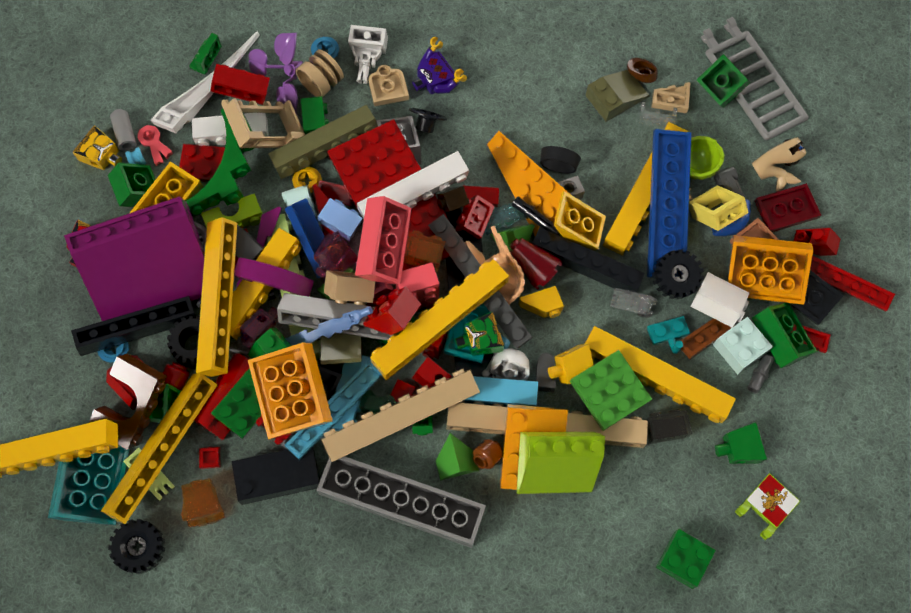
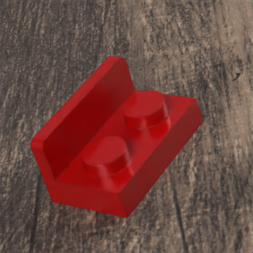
[455,195,495,239]

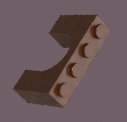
[89,354,167,450]

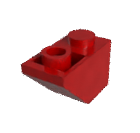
[794,228,841,256]

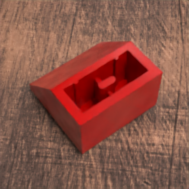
[363,287,421,335]

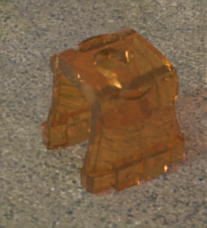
[181,478,225,527]

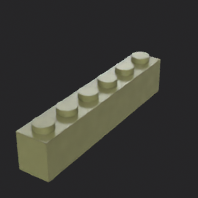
[268,105,378,179]

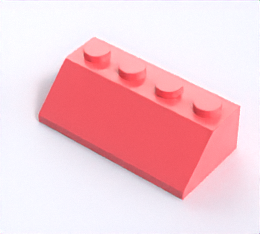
[355,196,412,285]

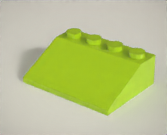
[516,432,605,494]

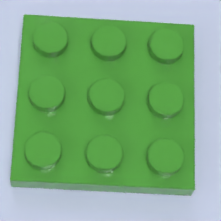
[570,350,652,431]

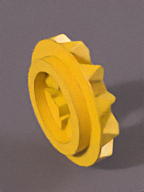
[292,167,322,193]

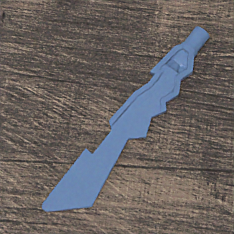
[286,306,373,346]

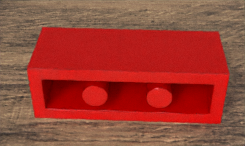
[210,64,270,105]

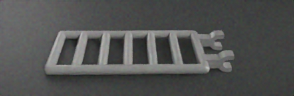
[700,17,809,140]

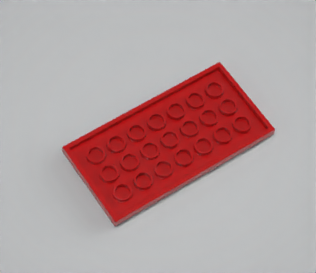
[327,119,450,271]

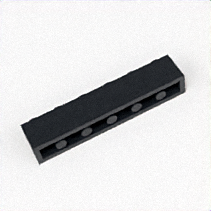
[532,227,645,296]
[71,296,196,356]

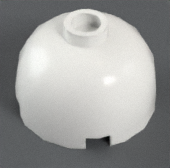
[490,348,530,381]

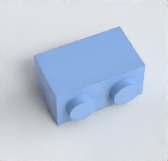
[317,198,363,241]

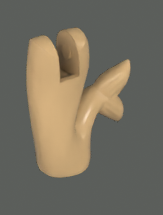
[752,137,807,191]

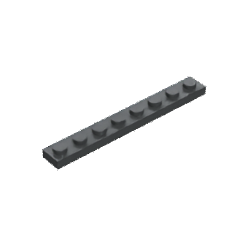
[428,214,533,349]

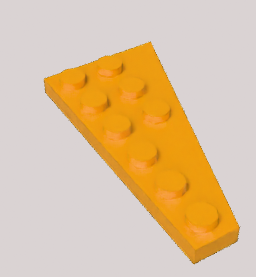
[487,131,571,236]

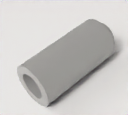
[110,109,137,151]

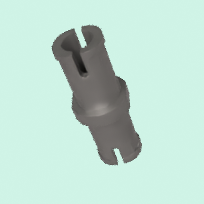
[747,354,775,394]

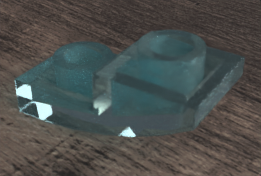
[484,203,521,235]

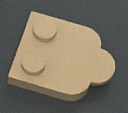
[368,65,409,106]

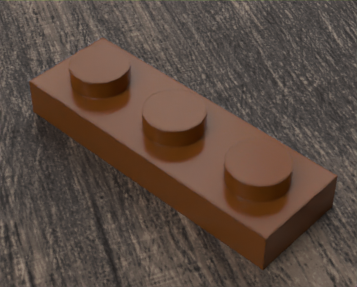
[681,318,735,359]

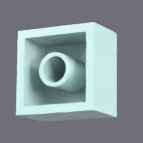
[713,317,773,375]

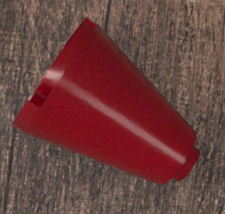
[509,238,562,290]

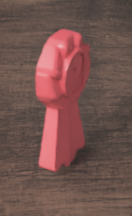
[137,125,173,166]

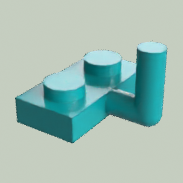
[647,316,690,354]

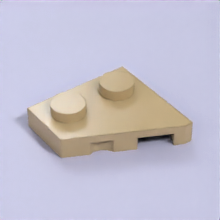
[651,82,690,113]

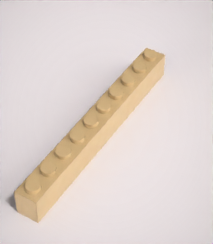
[446,401,648,448]

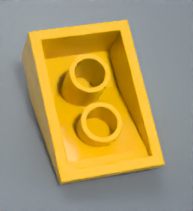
[554,191,606,251]

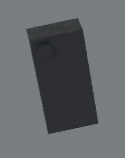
[231,447,320,505]

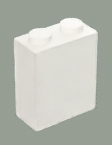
[690,272,750,327]

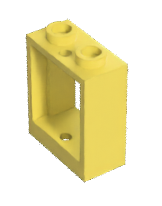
[689,185,749,231]

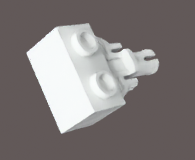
[348,25,388,84]

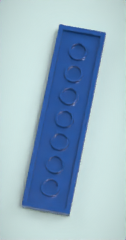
[647,129,691,279]

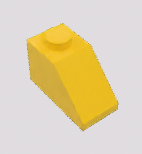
[518,286,564,318]

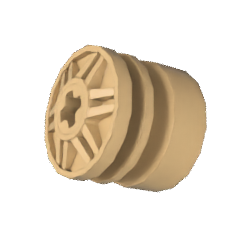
[296,49,344,97]

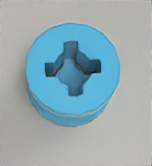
[125,147,146,165]

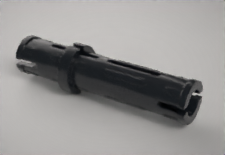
[512,196,560,236]

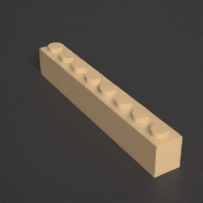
[320,368,480,462]

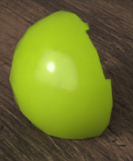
[690,136,725,180]

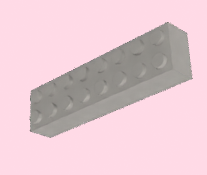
[317,456,486,548]

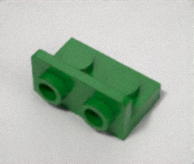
[189,33,222,75]

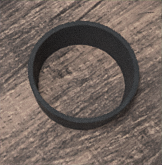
[540,146,581,174]

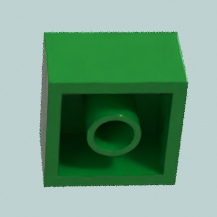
[697,54,751,108]
[656,529,716,589]

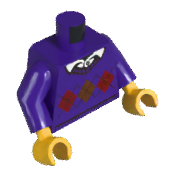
[412,37,467,94]

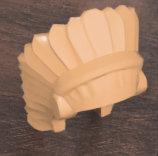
[464,226,525,304]

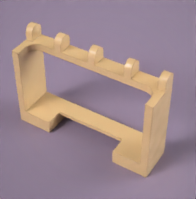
[221,98,305,148]

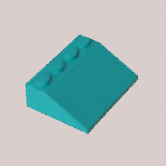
[48,445,129,525]

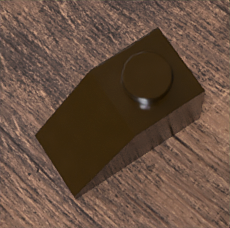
[437,186,469,212]

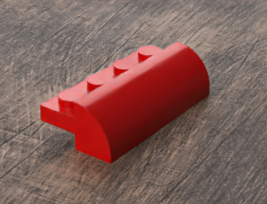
[194,353,250,440]

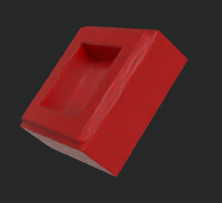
[199,447,221,469]

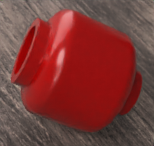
[163,362,190,390]

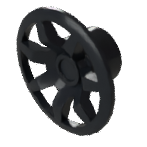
[409,108,447,133]

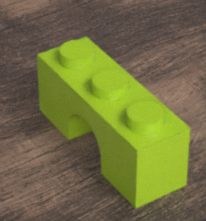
[201,193,263,228]

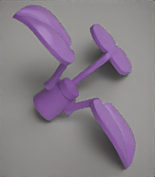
[249,33,303,115]

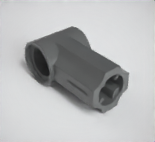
[714,166,745,197]

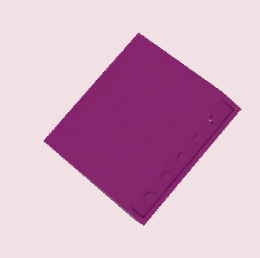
[64,197,205,321]

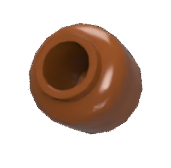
[473,439,503,469]

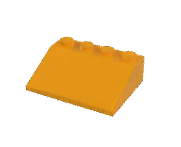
[728,235,813,305]
[248,342,333,439]
[500,404,568,490]

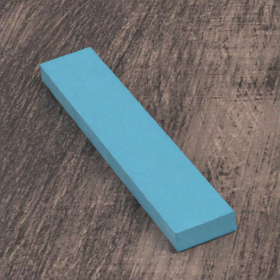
[285,360,382,460]

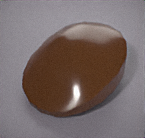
[627,58,658,83]

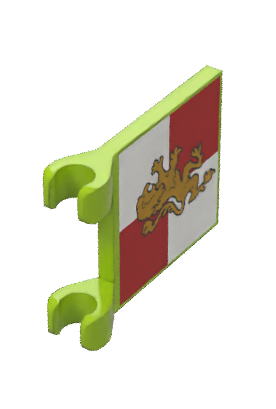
[735,473,800,540]

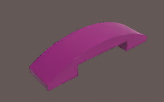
[234,257,314,297]

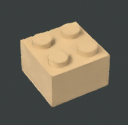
[324,270,375,305]

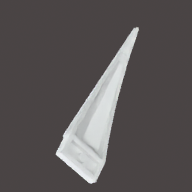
[151,31,260,133]

